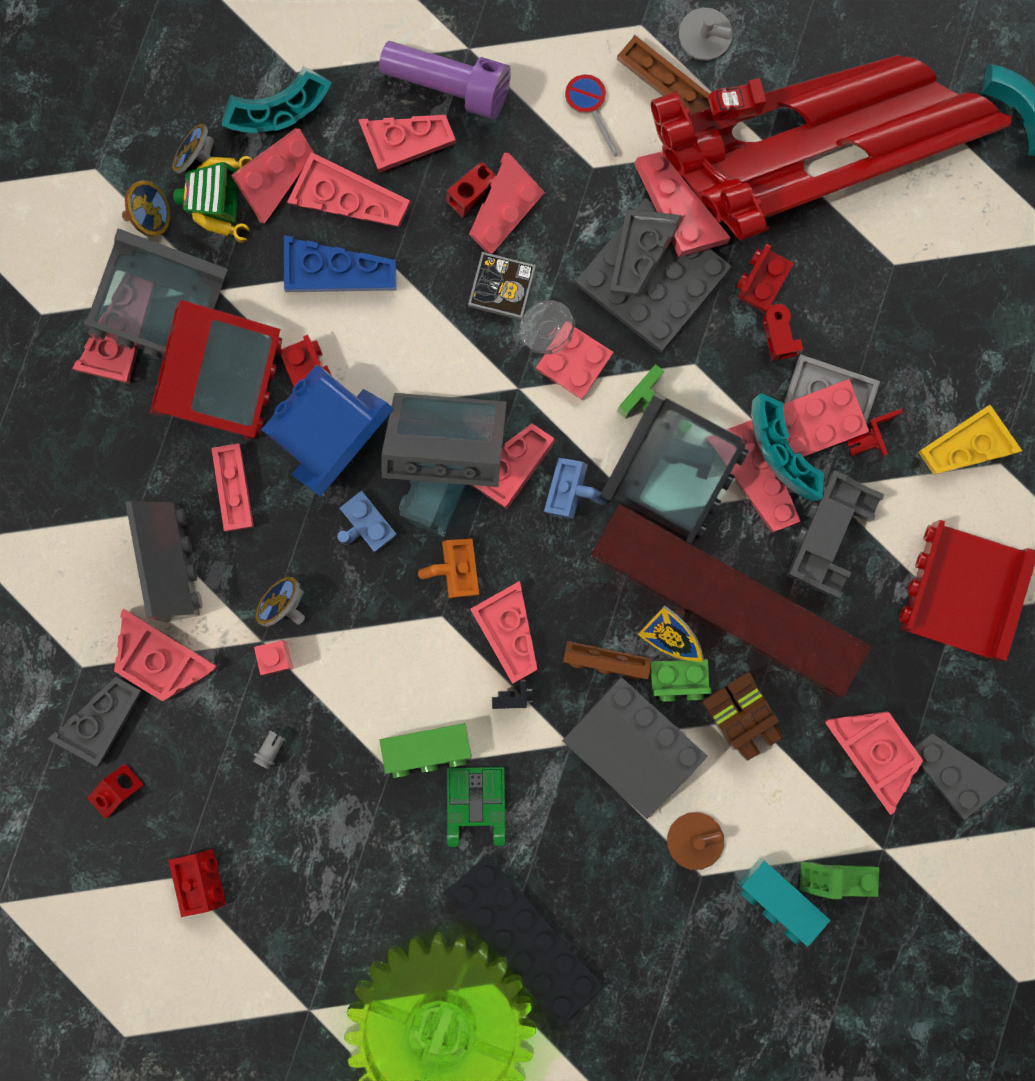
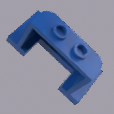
[261,364,394,497]

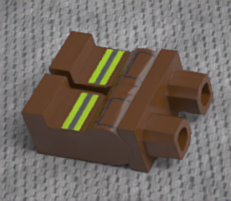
[700,672,783,761]

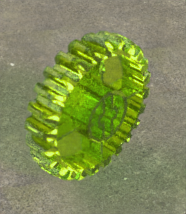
[344,932,536,1081]

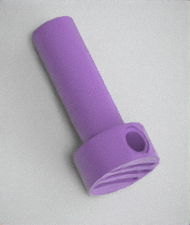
[379,41,511,120]

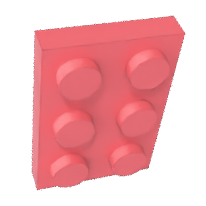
[784,379,869,457]

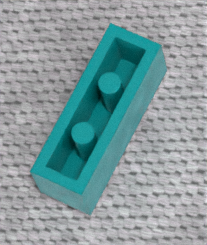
[737,858,831,947]

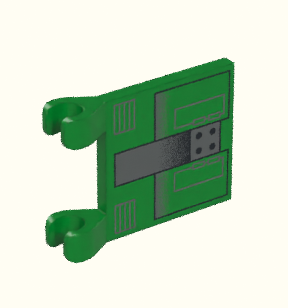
[447,767,505,847]

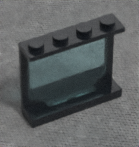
[600,393,749,545]

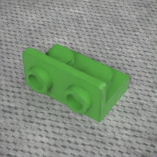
[650,659,711,702]

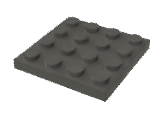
[575,198,732,353]

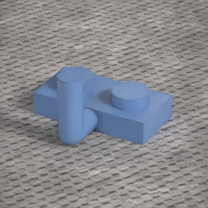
[544,458,607,519]
[337,491,397,553]

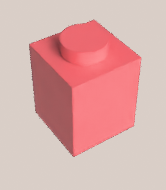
[254,640,294,676]

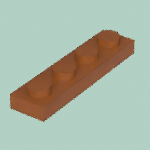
[617,35,710,114]

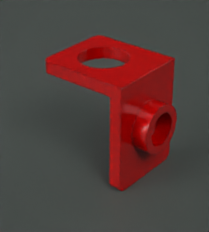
[88,764,143,818]

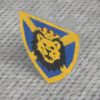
[638,606,704,662]

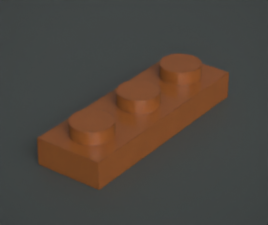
[563,641,651,680]

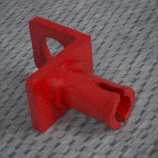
[846,409,903,458]

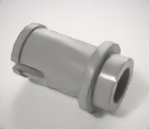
[253,731,286,769]

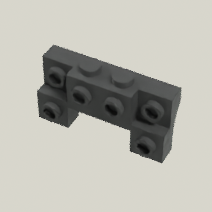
[787,470,885,599]

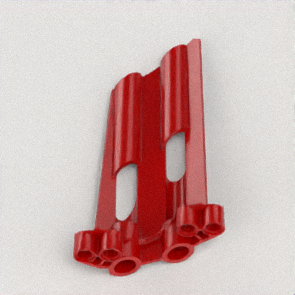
[650,55,1011,240]

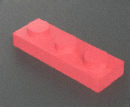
[212,443,254,532]

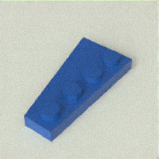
[284,235,397,292]

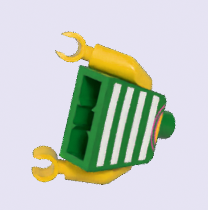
[173,156,252,243]

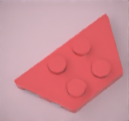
[114,609,218,701]
[825,711,923,815]

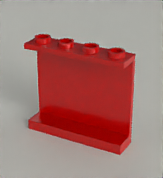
[899,520,1035,661]

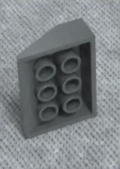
[125,501,202,623]
[562,677,707,819]

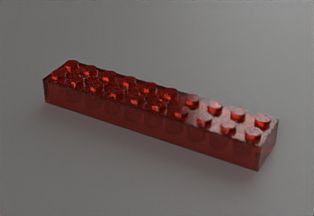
[590,504,871,697]

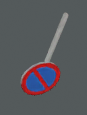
[565,74,618,157]

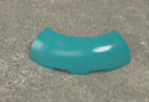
[982,63,1035,156]
[222,66,332,133]
[751,393,824,502]

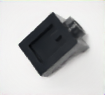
[492,679,532,709]

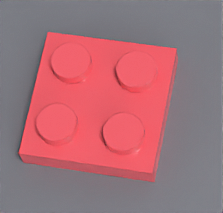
[536,322,613,400]

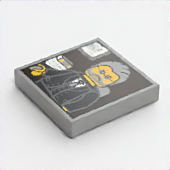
[468,252,536,320]

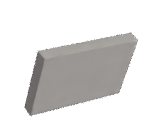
[783,354,880,423]

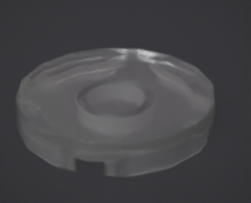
[520,300,575,355]

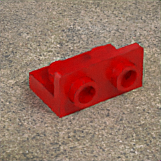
[737,244,794,313]
[279,334,332,386]
[168,849,226,917]

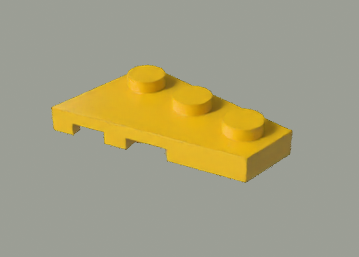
[918,405,1022,475]

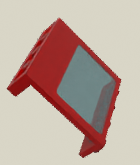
[150,300,282,440]

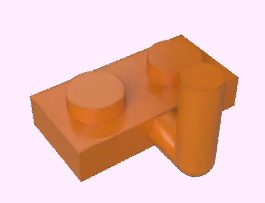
[418,539,479,598]

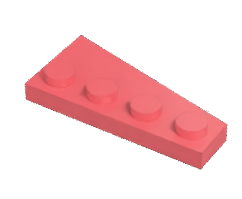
[287,152,412,228]

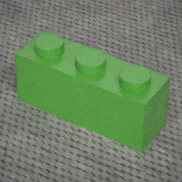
[379,723,472,778]

